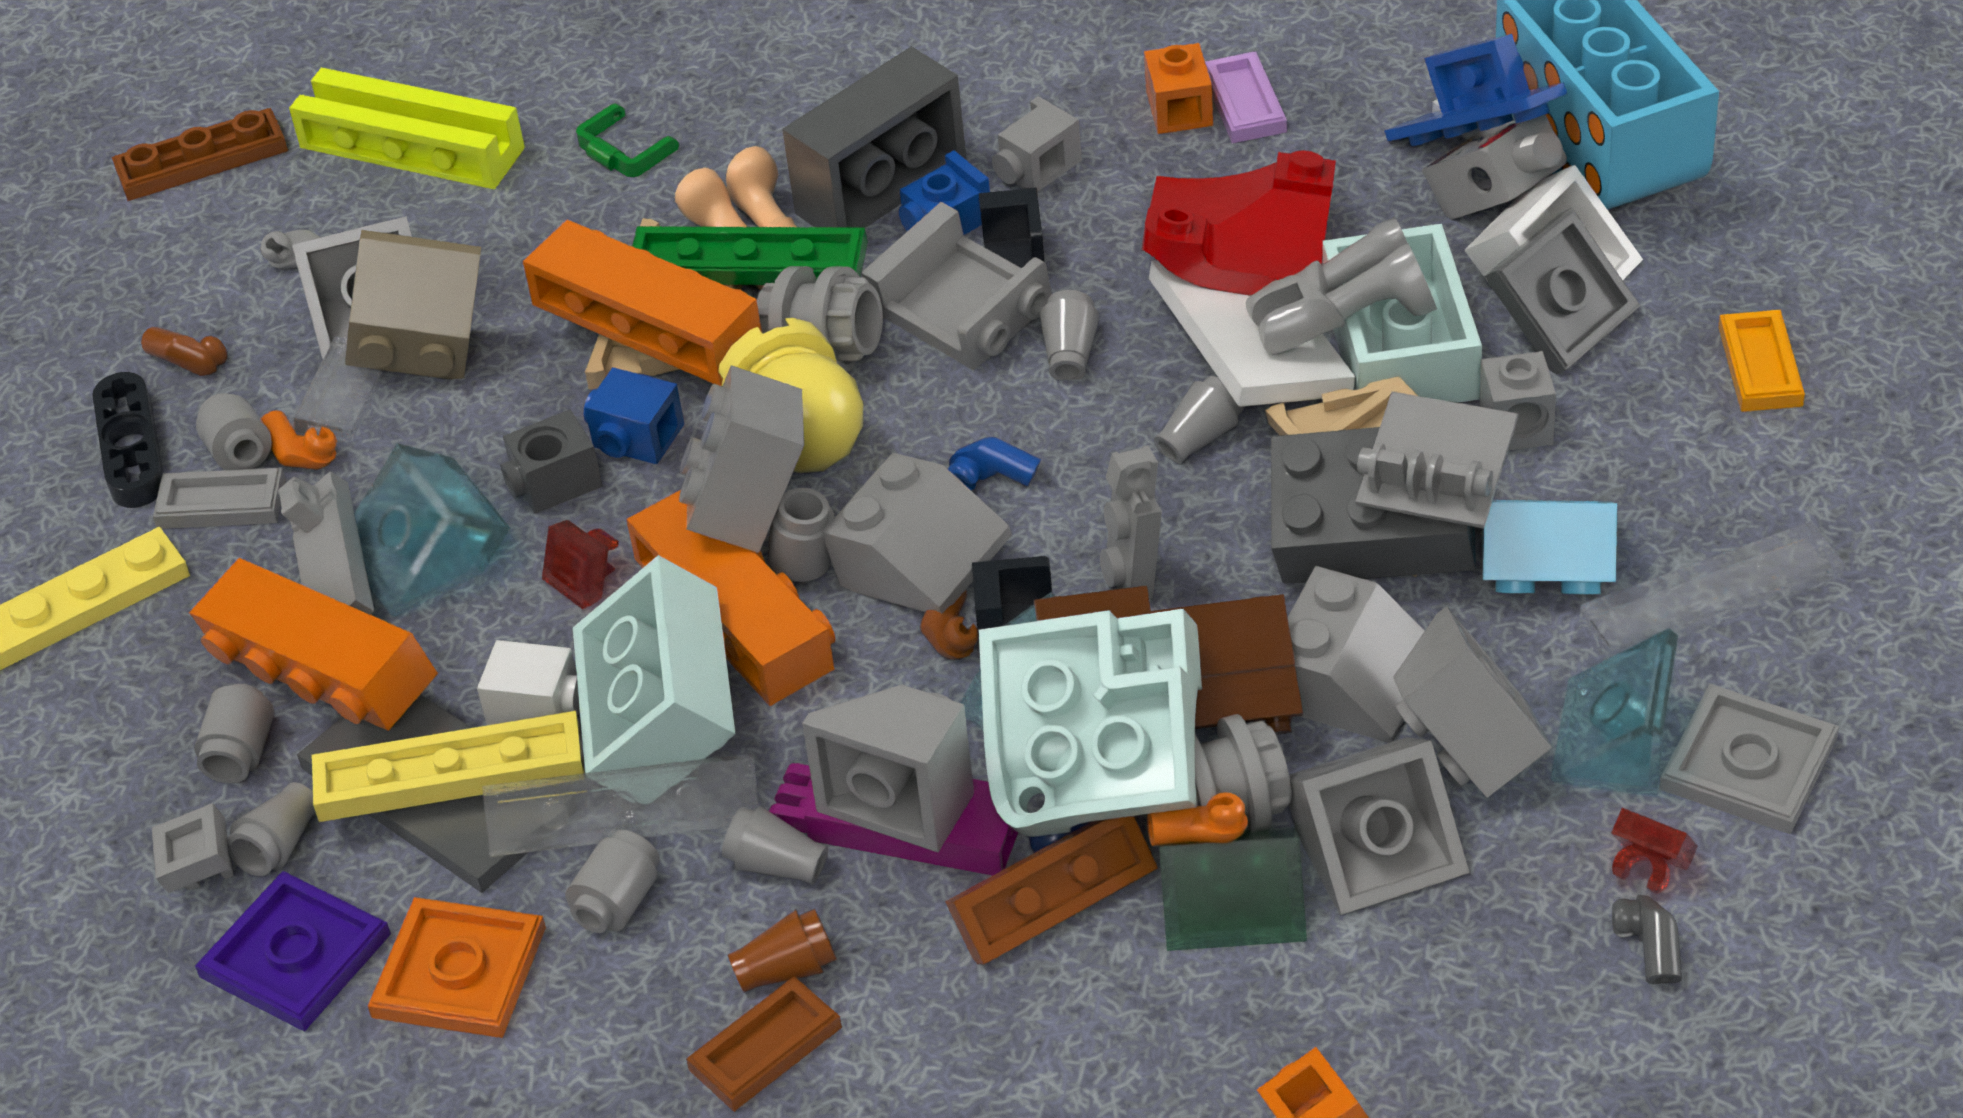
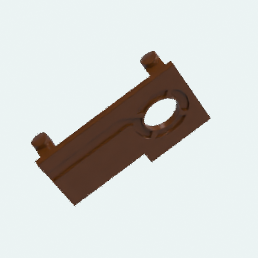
[1034,585,1303,735]

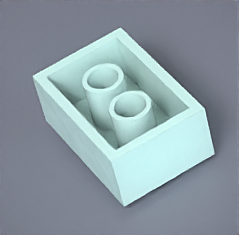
[1323,224,1482,403]
[573,555,735,803]

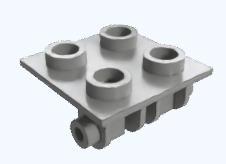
[1356,392,1518,528]

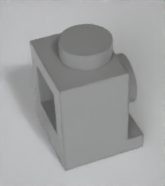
[992,96,1082,192]

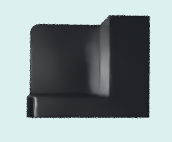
[979,187,1045,268]
[972,556,1053,648]

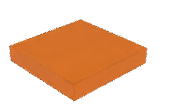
[368,897,546,1038]

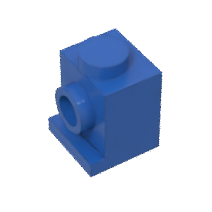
[898,150,990,235]

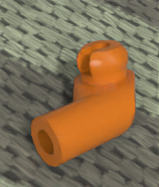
[261,410,337,470]

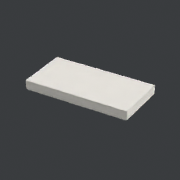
[1149,260,1356,407]

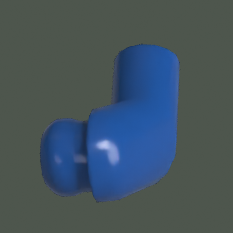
[948,437,1041,490]

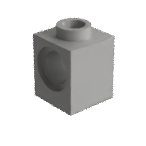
[1479,351,1556,450]

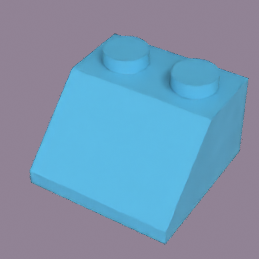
[1482,500,1617,594]

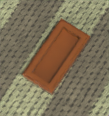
[686,976,842,1112]

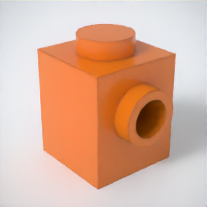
[1144,43,1213,134]

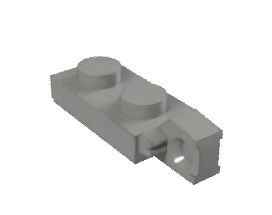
[1100,445,1162,600]

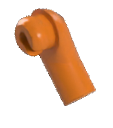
[1147,792,1248,846]

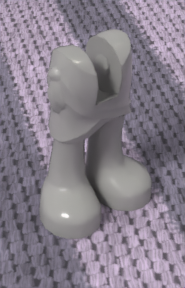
[1246,216,1437,355]

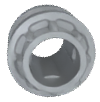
[757,266,883,372]
[1195,714,1292,848]

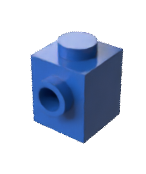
[583,367,685,464]

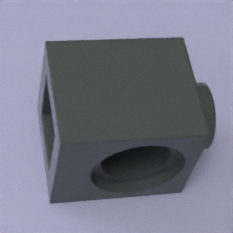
[500,409,603,514]

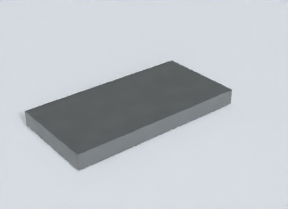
[297,694,577,893]

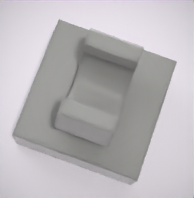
[152,803,233,893]

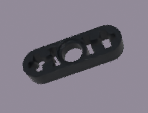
[92,372,163,508]

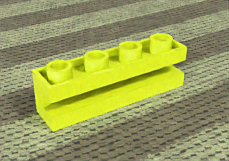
[289,67,525,189]

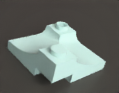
[979,609,1202,837]

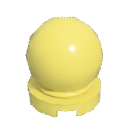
[718,318,863,473]

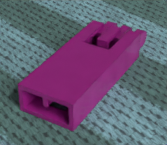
[769,763,1018,876]

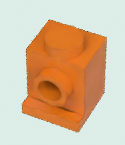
[1257,1047,1369,1118]

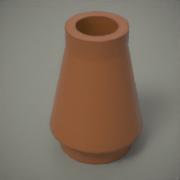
[728,908,837,993]

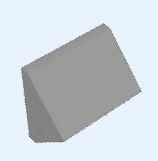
[292,216,412,359]

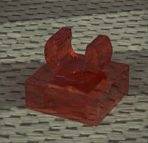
[542,519,619,609]
[1611,808,1698,894]

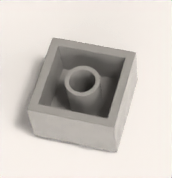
[679,365,804,553]

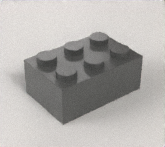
[782,46,967,228]
[1271,427,1476,583]

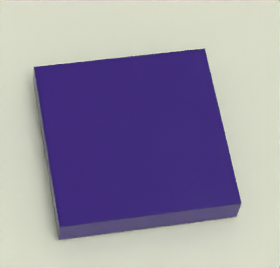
[195,871,391,1032]

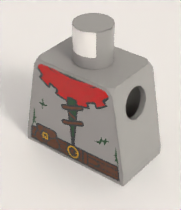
[1421,115,1567,220]

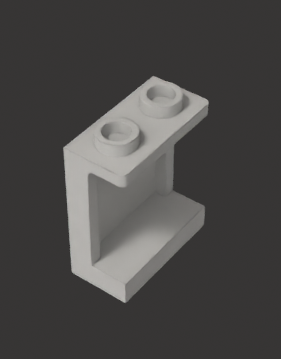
[861,202,1052,370]

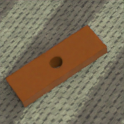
[112,108,288,201]

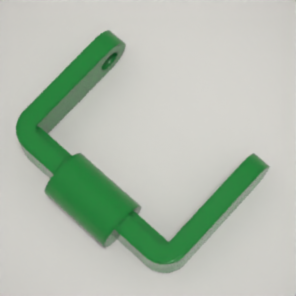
[576,103,679,177]

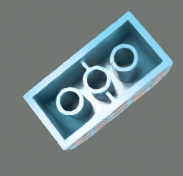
[1496,0,1719,210]

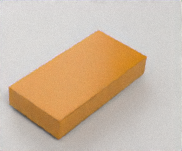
[1718,310,1805,412]

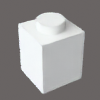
[477,640,580,725]

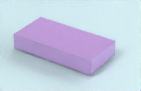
[1205,52,1287,144]

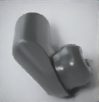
[1612,895,1682,984]

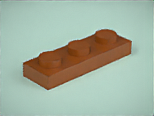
[945,816,1158,965]

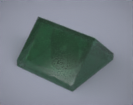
[1158,827,1307,951]

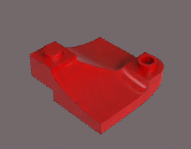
[1141,150,1336,295]

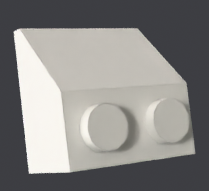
[1465,165,1643,285]

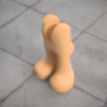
[675,146,797,291]

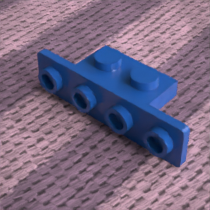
[1384,34,1568,146]

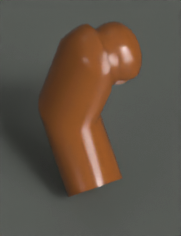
[141,327,228,376]
[920,590,978,660]

